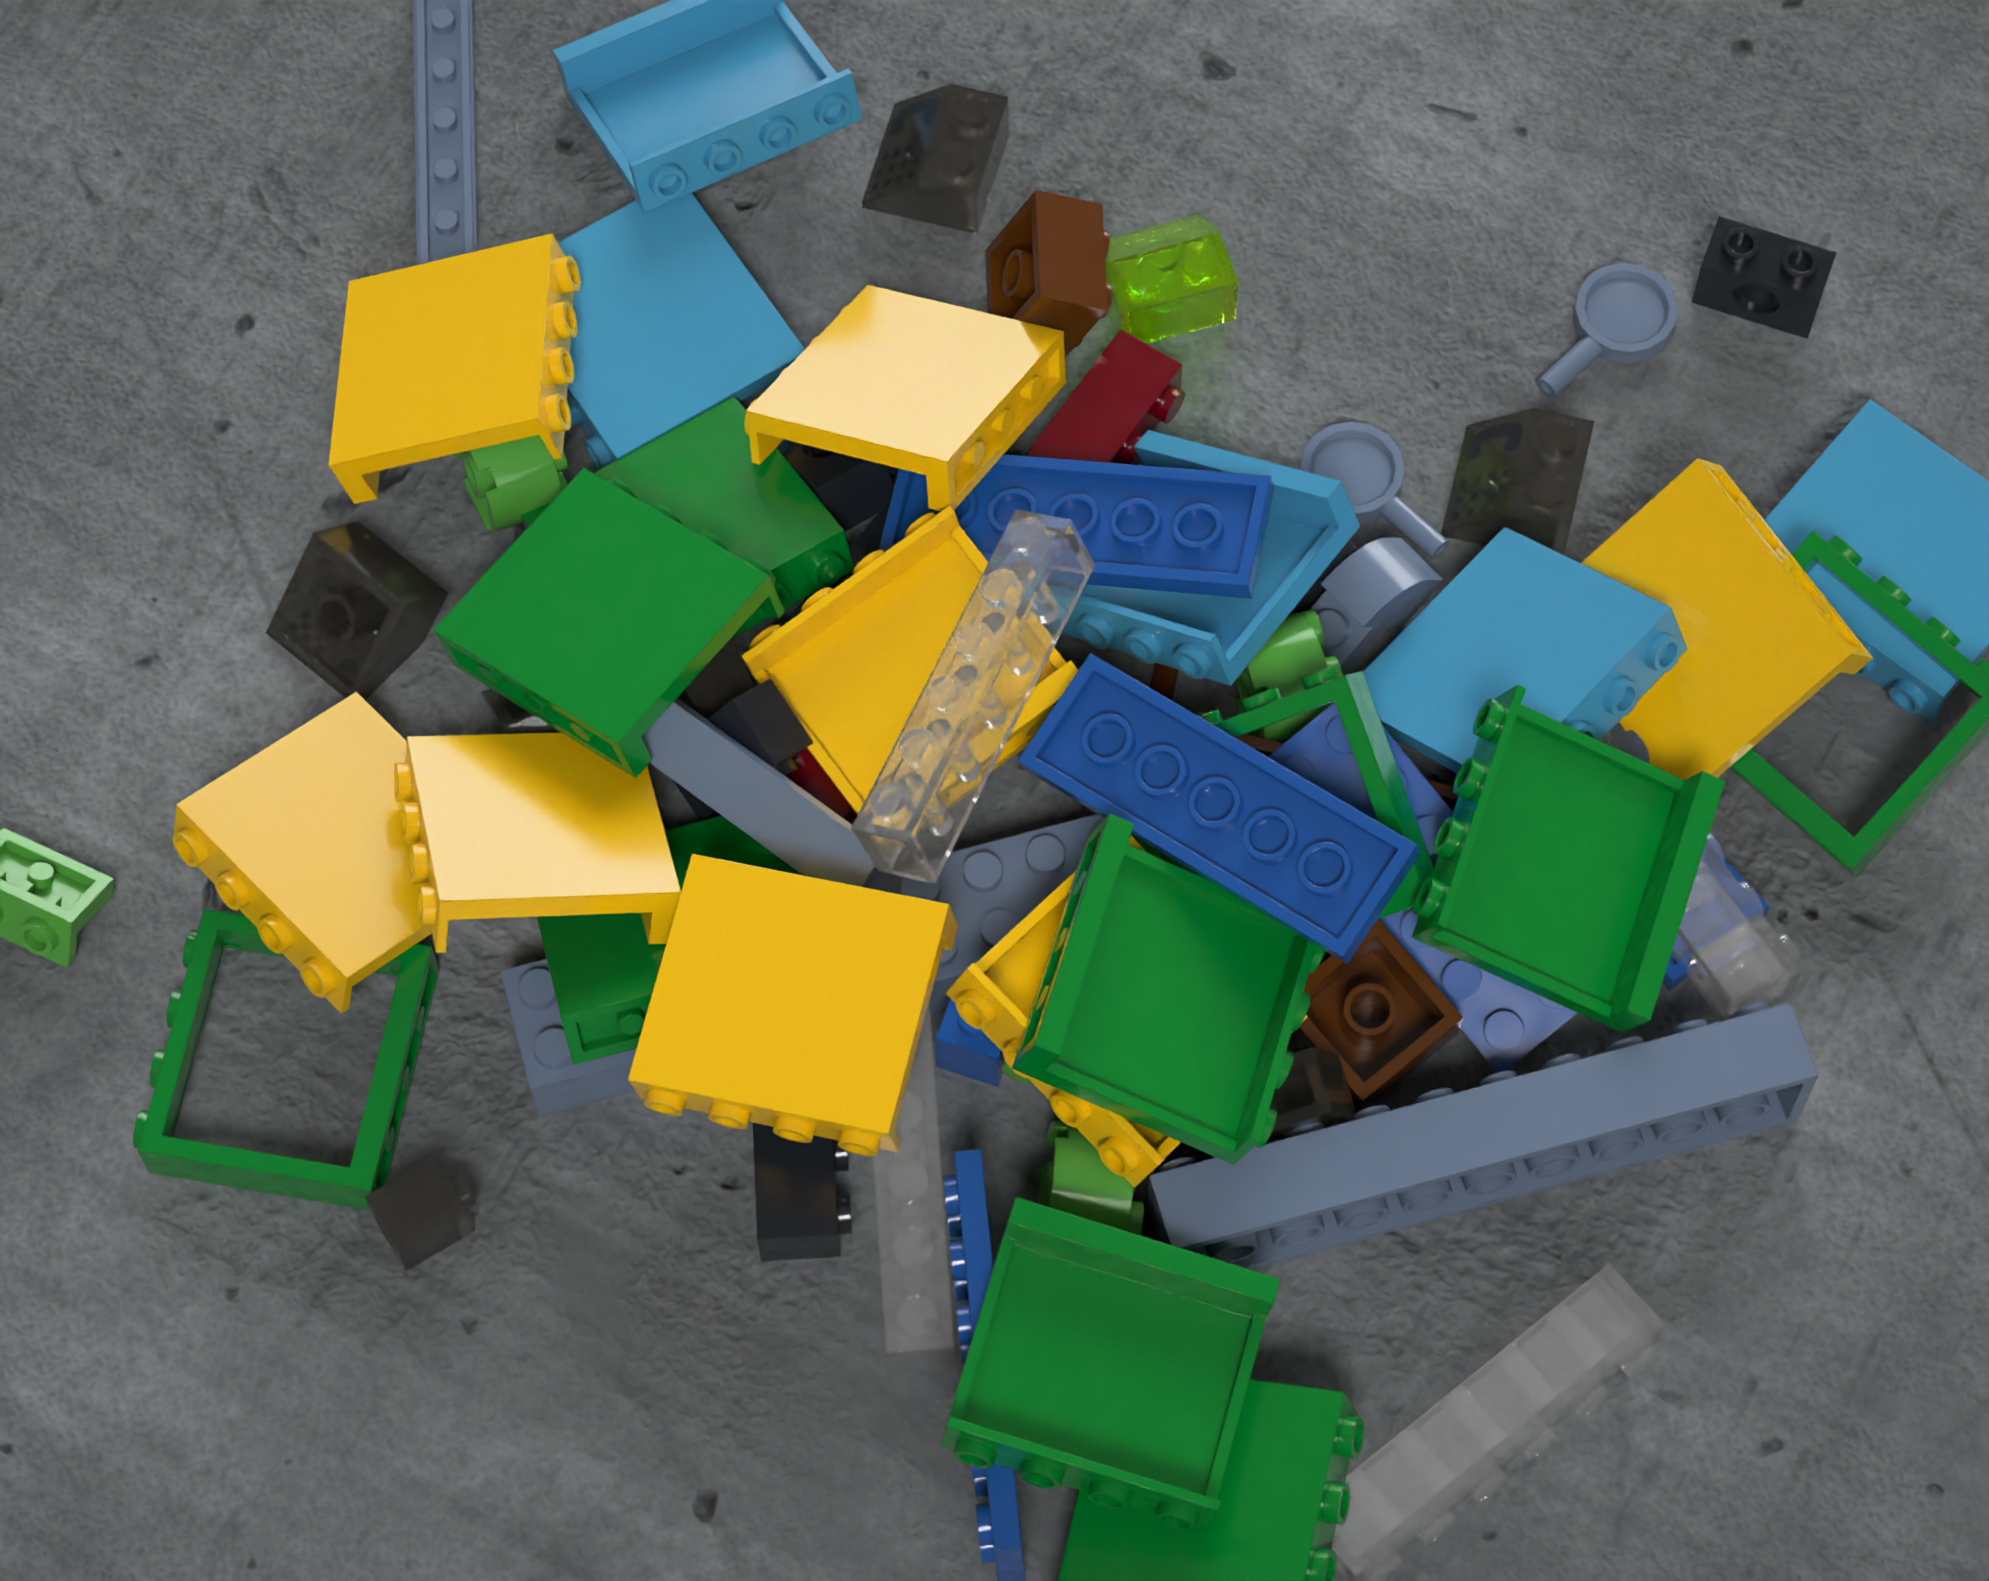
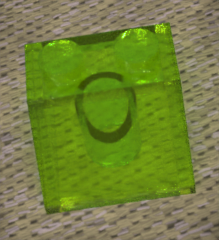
[1105,215,1239,344]

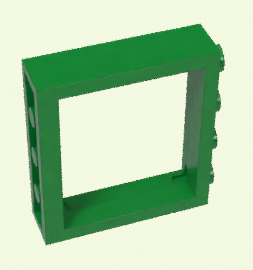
[1729,530,1989,878]
[1133,665,1434,919]
[133,909,440,1212]

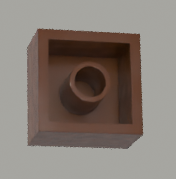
[985,190,1112,358]
[1295,919,1464,1113]

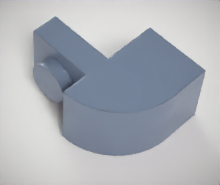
[1311,537,1443,673]

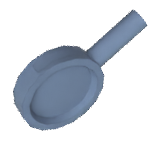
[1537,263,1678,398]
[1300,422,1449,560]

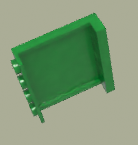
[521,396,854,643]
[433,468,785,779]
[1411,684,1725,1032]
[1012,813,1325,1165]
[537,816,798,1065]
[940,1197,1280,1531]
[1058,1380,1364,1581]

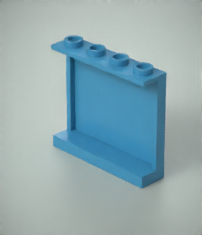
[552,0,863,213]
[558,193,805,470]
[1765,400,1989,724]
[1018,430,1360,686]
[1363,527,1687,773]

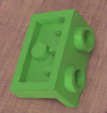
[0,827,114,967]

